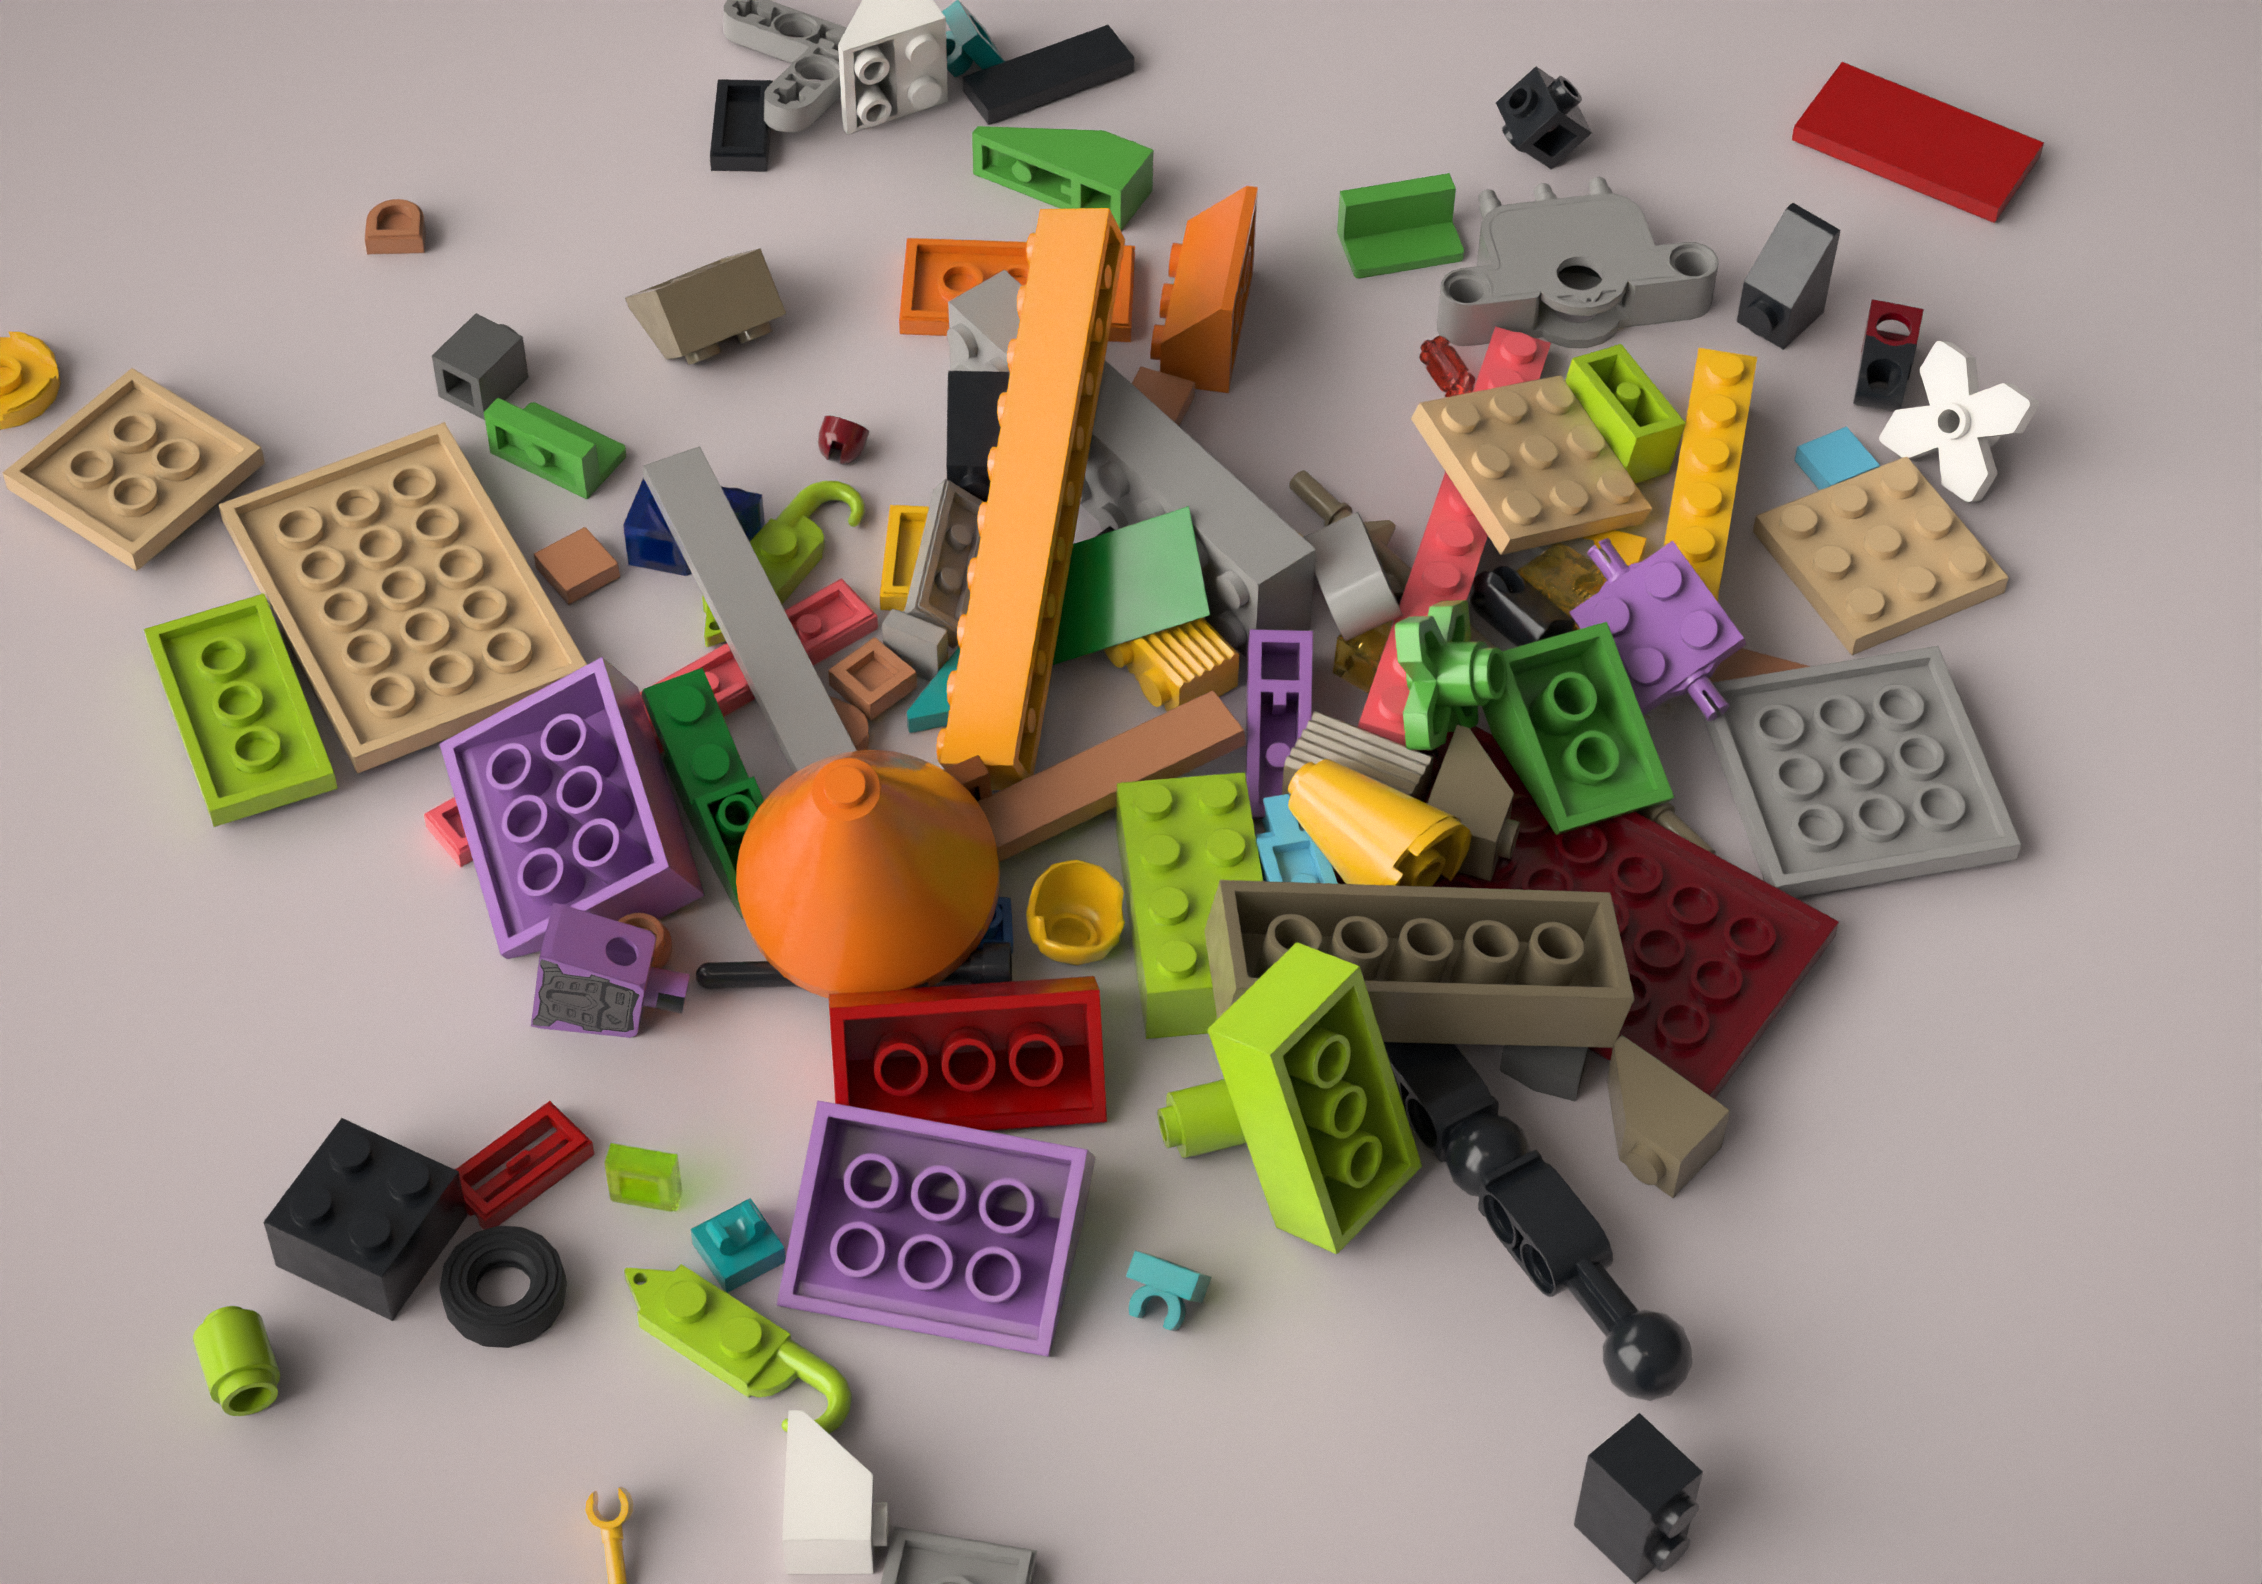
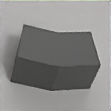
[1500,1045,1588,1101]

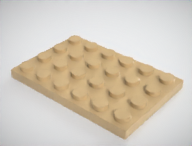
[218,422,587,774]

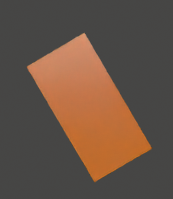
[899,238,1135,342]

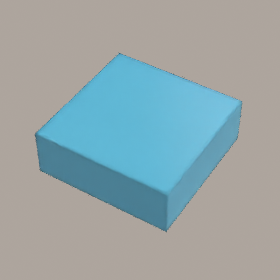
[1794,426,1880,490]

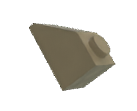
[1427,725,1520,881]
[1607,1035,1730,1198]

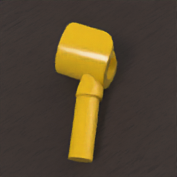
[585,1487,633,1584]

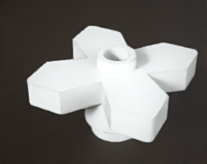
[1879,341,2039,502]

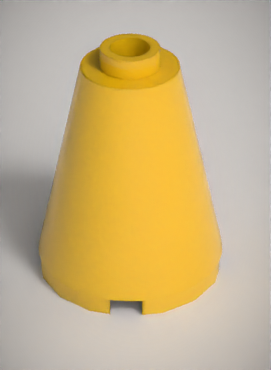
[1288,759,1472,887]

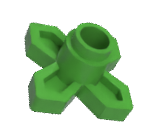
[1395,600,1507,750]

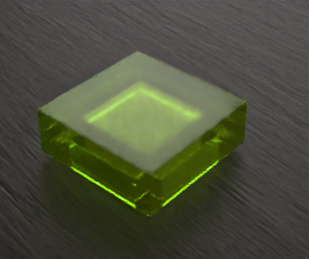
[604,1143,682,1212]

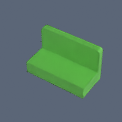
[1337,173,1464,279]
[484,398,626,499]

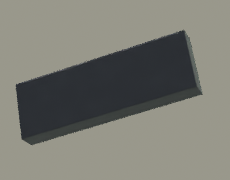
[963,25,1134,125]

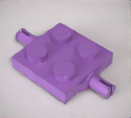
[1569,538,1747,721]

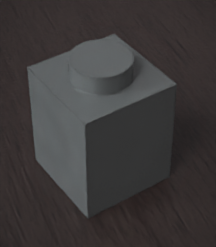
[432,313,529,420]

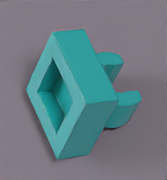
[942,0,1005,77]
[690,1198,786,1293]
[1126,1250,1212,1331]

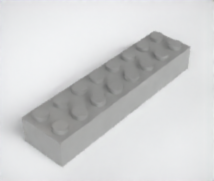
[947,270,1316,658]

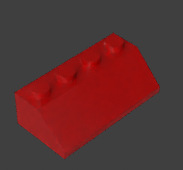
[829,976,1107,1131]

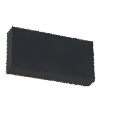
[710,79,773,172]

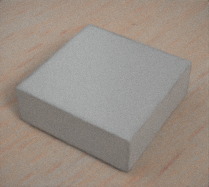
[882,609,948,682]

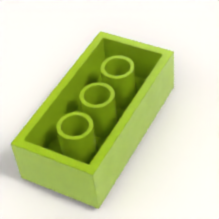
[1116,772,1263,1039]
[1207,942,1422,1254]

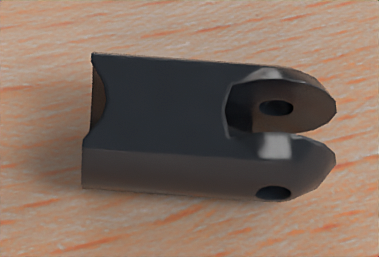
[1469,566,1575,647]

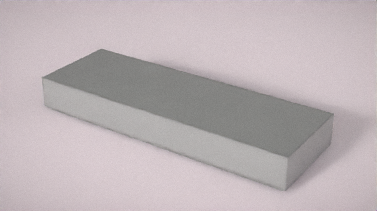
[904,479,983,649]

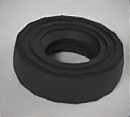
[439,1226,567,1348]

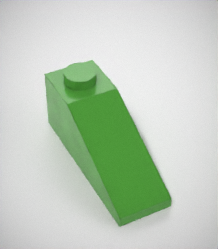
[972,126,1154,231]

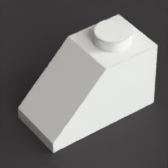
[782,1410,889,1574]

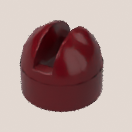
[818,416,869,464]

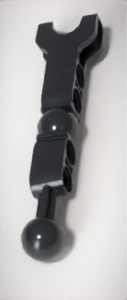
[1384,1042,1692,1401]

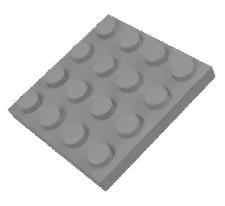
[1701,646,2022,898]

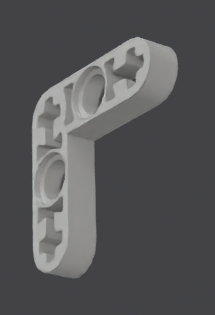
[723,0,847,132]

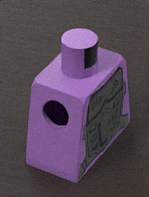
[531,903,690,1038]

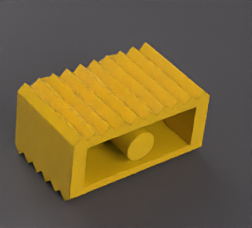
[1104,618,1239,712]

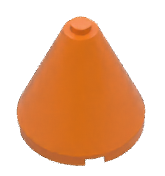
[736,750,1000,999]

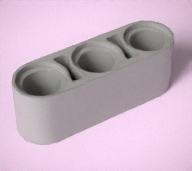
[1303,512,1403,641]

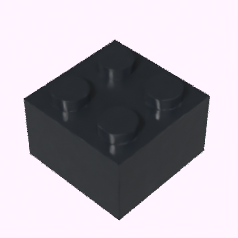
[263,1118,468,1321]

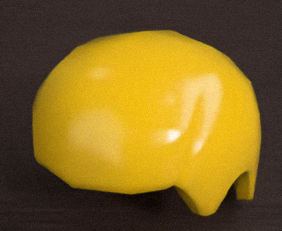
[1026,859,1125,966]

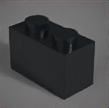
[1574,1413,1703,1584]

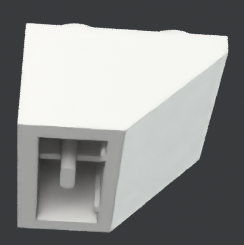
[838,0,948,135]

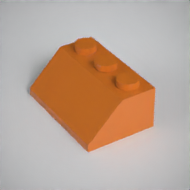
[1150,186,1258,393]

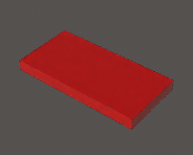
[1792,62,2044,223]

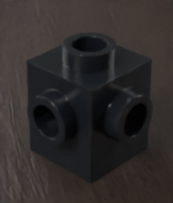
[1496,66,1592,169]

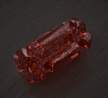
[1419,335,1475,397]

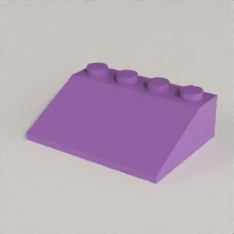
[439,657,705,959]
[776,1100,1096,1357]

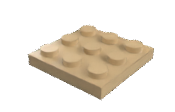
[2,368,265,571]
[1411,375,1652,555]
[1753,456,2009,655]

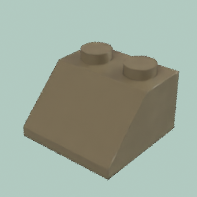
[625,248,786,365]

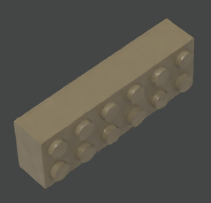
[1204,880,1634,1048]

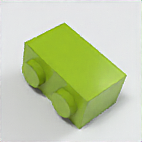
[1565,344,1686,484]

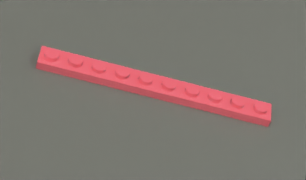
[1358,326,1551,751]

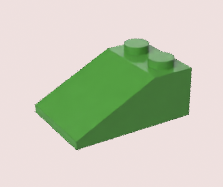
[1482,622,1674,835]

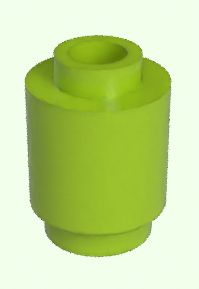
[1157,1079,1246,1158]
[193,1306,280,1416]

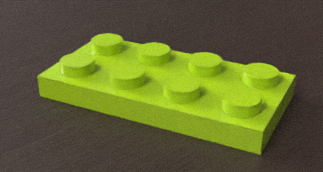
[143,593,338,827]

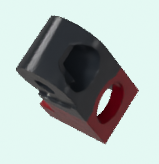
[1853,299,1924,412]

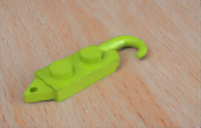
[702,480,865,647]
[624,1264,852,1434]

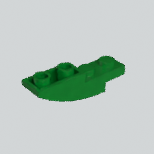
[641,668,764,919]

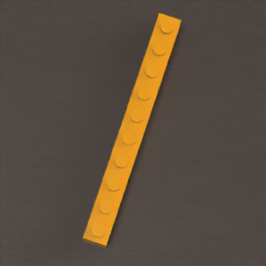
[936,208,1125,790]

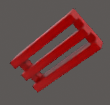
[455,1101,595,1230]

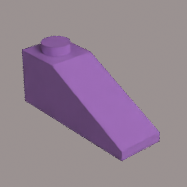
[1246,629,1313,819]

